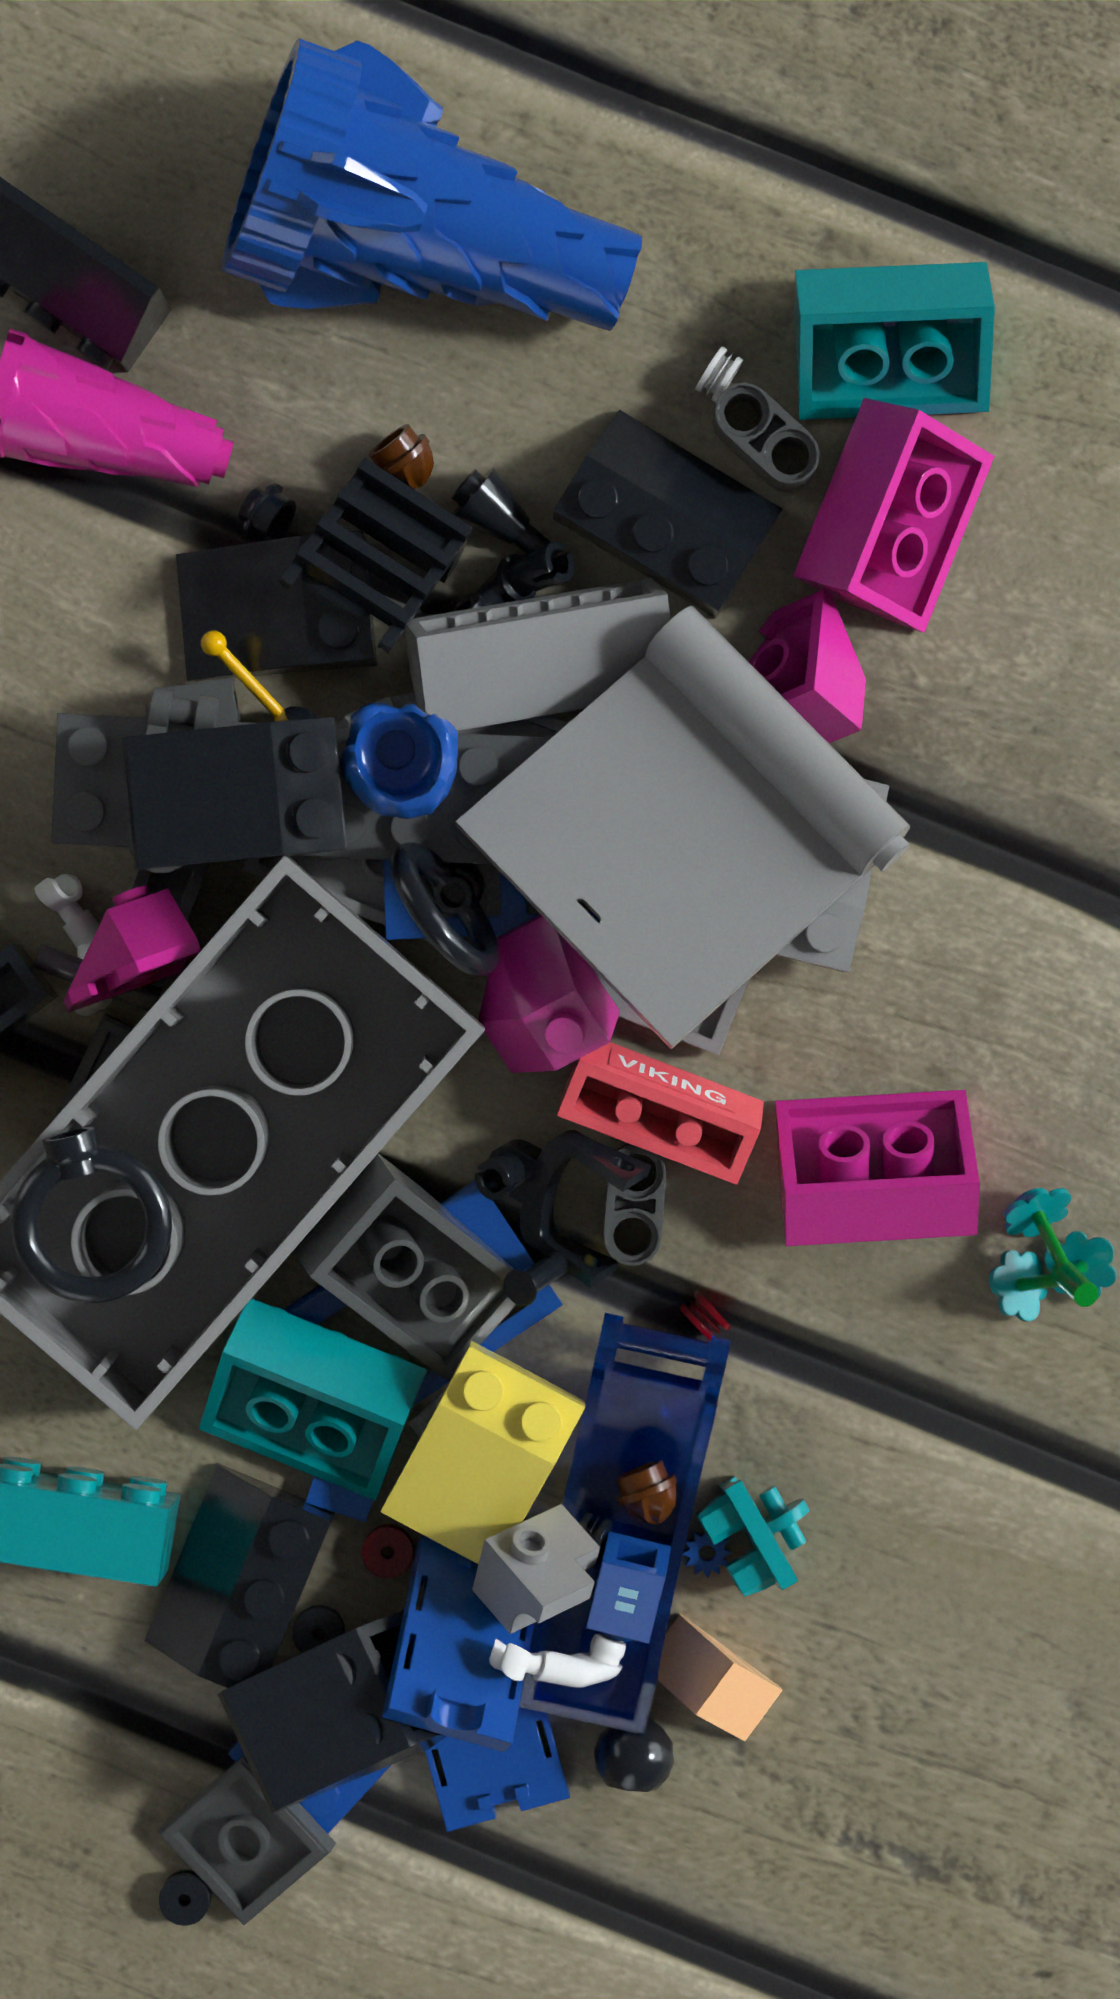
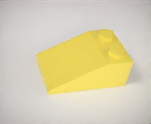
[380,1340,585,1564]

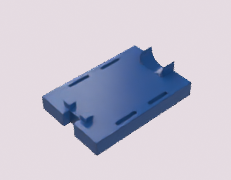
[382,1535,535,1753]
[425,1631,570,1832]

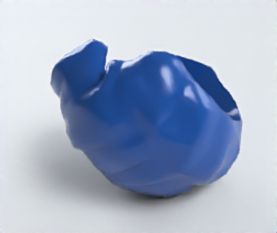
[339,702,458,819]

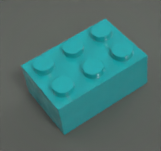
[0,1457,181,1587]

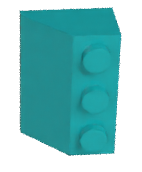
[794,262,995,420]
[199,1298,427,1501]

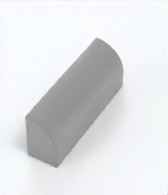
[405,578,670,731]

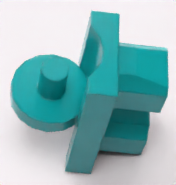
[695,1476,810,1597]

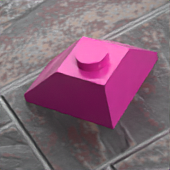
[748,589,866,743]
[63,885,201,1013]
[478,914,620,1073]

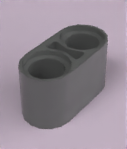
[712,382,820,492]
[603,1143,666,1266]

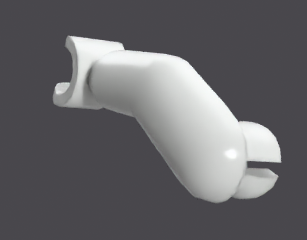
[34,874,114,1016]
[489,1633,626,1688]

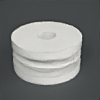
[695,346,744,403]

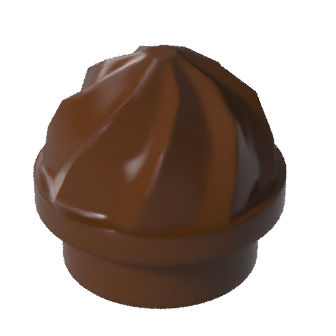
[368,424,434,489]
[615,1459,678,1525]

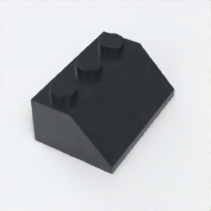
[0,177,172,372]
[553,410,782,618]
[145,1463,335,1688]

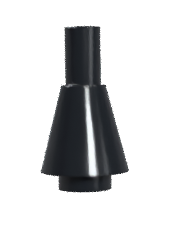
[451,467,557,559]

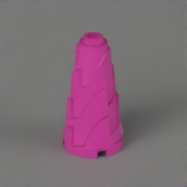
[0,328,234,487]

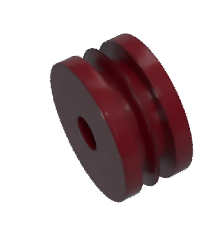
[679,1290,732,1345]
[362,1524,414,1578]

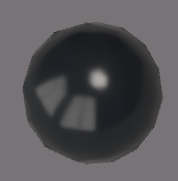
[594,1715,674,1792]

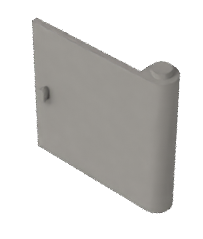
[455,606,910,1049]

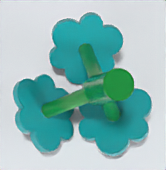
[989,1188,1117,1322]

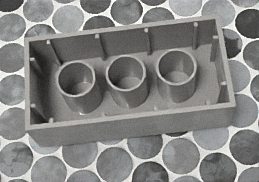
[0,855,485,1430]

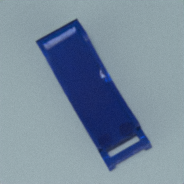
[519,1313,731,1735]

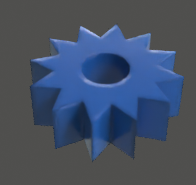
[681,1530,732,1579]

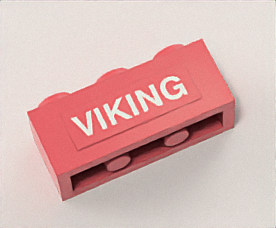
[557,1042,764,1185]

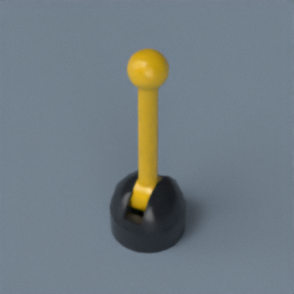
[201,630,318,722]

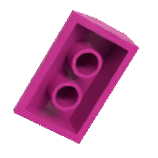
[793,398,995,633]
[775,1090,980,1246]

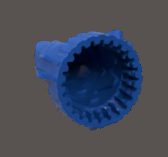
[221,38,642,331]

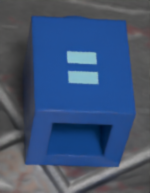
[586,1531,671,1644]

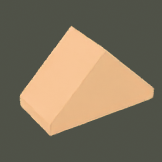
[642,1613,782,1741]

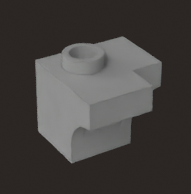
[472,1504,600,1634]

